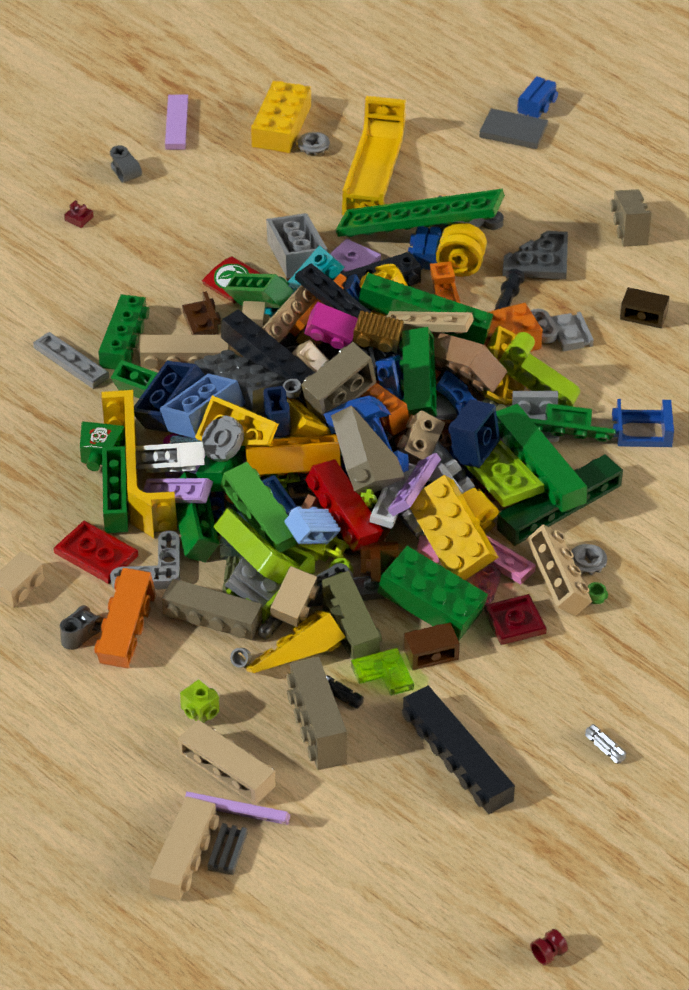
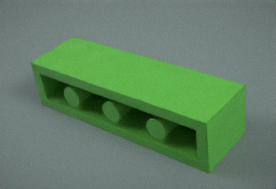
[221,462,297,553]

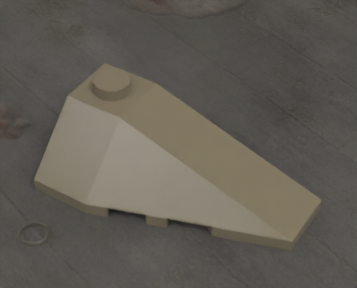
[331,406,405,496]

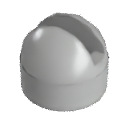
[283,379,302,399]
[230,648,252,668]

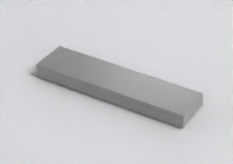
[33,332,109,389]

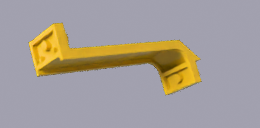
[342,96,406,215]
[101,390,177,538]

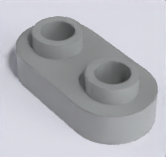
[531,309,558,344]

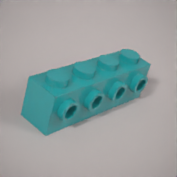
[266,245,345,318]

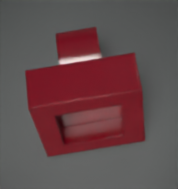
[64,200,94,228]

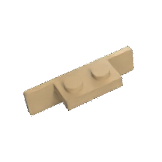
[262,285,316,342]

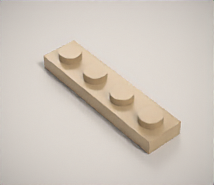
[386,311,474,333]

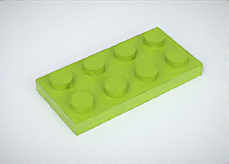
[464,440,544,507]

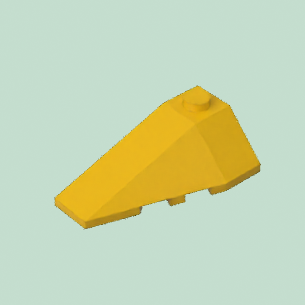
[195,395,279,446]
[245,611,345,673]

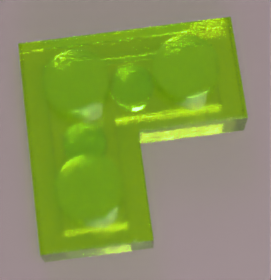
[351,648,414,696]

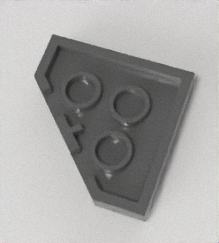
[503,231,568,279]

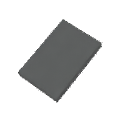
[479,108,548,149]

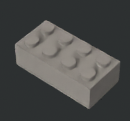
[266,213,328,278]

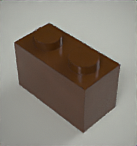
[403,622,460,670]

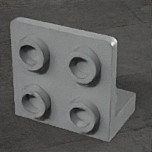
[512,391,559,442]

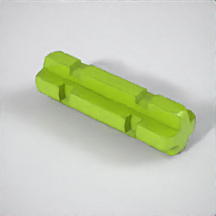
[361,489,378,509]

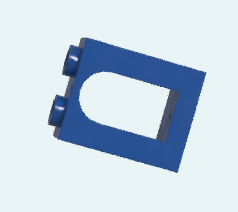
[612,399,674,447]

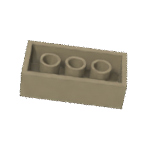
[287,657,347,770]

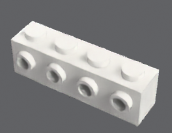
[135,441,205,473]

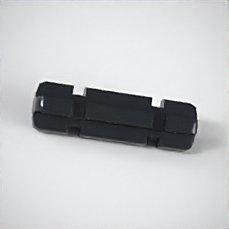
[326,675,364,709]

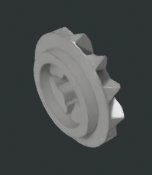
[298,132,330,156]
[571,544,607,576]

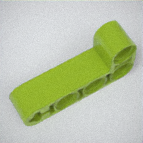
[499,332,580,406]
[213,508,299,585]

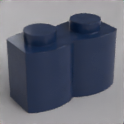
[263,386,291,437]

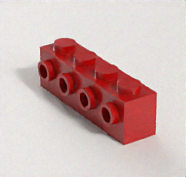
[305,459,383,552]

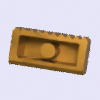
[353,310,404,353]

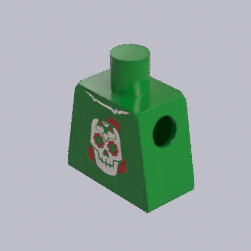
[80,421,126,471]

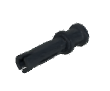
[494,269,525,310]

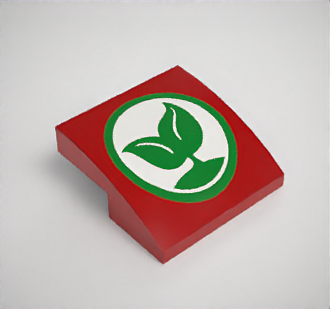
[202,256,261,304]

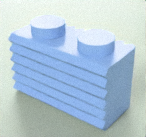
[284,506,341,544]

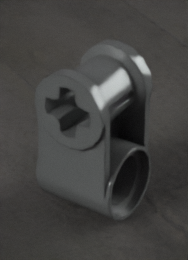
[110,145,142,183]
[60,605,104,650]

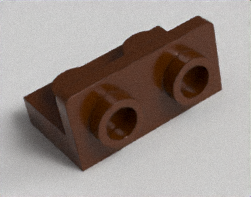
[182,291,221,335]

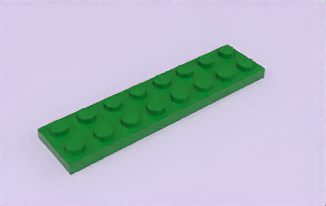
[336,188,505,238]

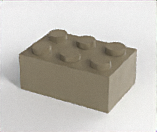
[301,342,376,425]

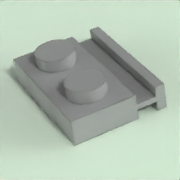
[551,312,594,351]
[225,557,281,608]

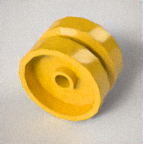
[436,222,487,277]

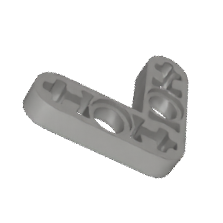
[110,531,180,589]

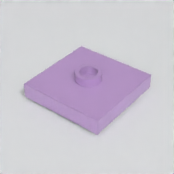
[330,238,381,273]

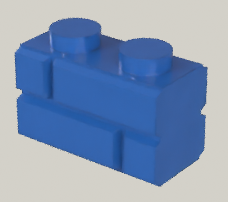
[517,76,558,118]
[408,226,442,270]

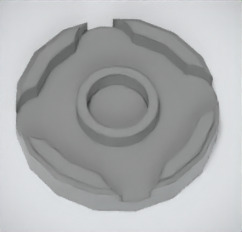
[202,416,244,462]

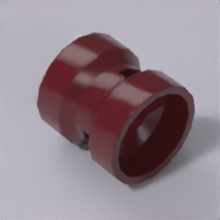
[530,929,568,966]

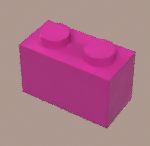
[304,302,358,349]

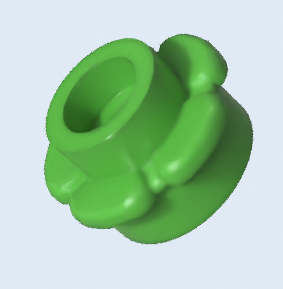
[588,582,608,604]

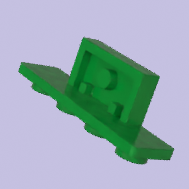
[530,403,616,442]

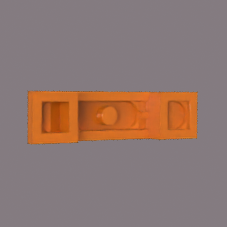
[430,261,461,303]

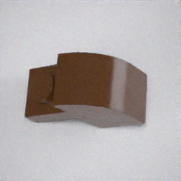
[361,541,399,582]

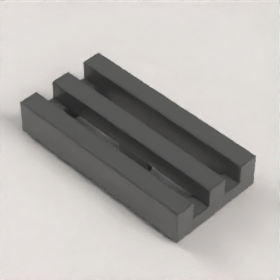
[208,823,247,875]

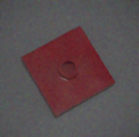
[484,594,547,645]

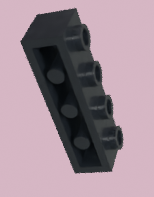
[334,251,421,287]

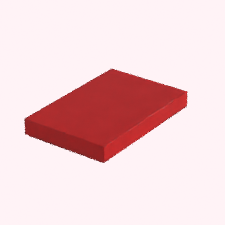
[54,520,139,584]

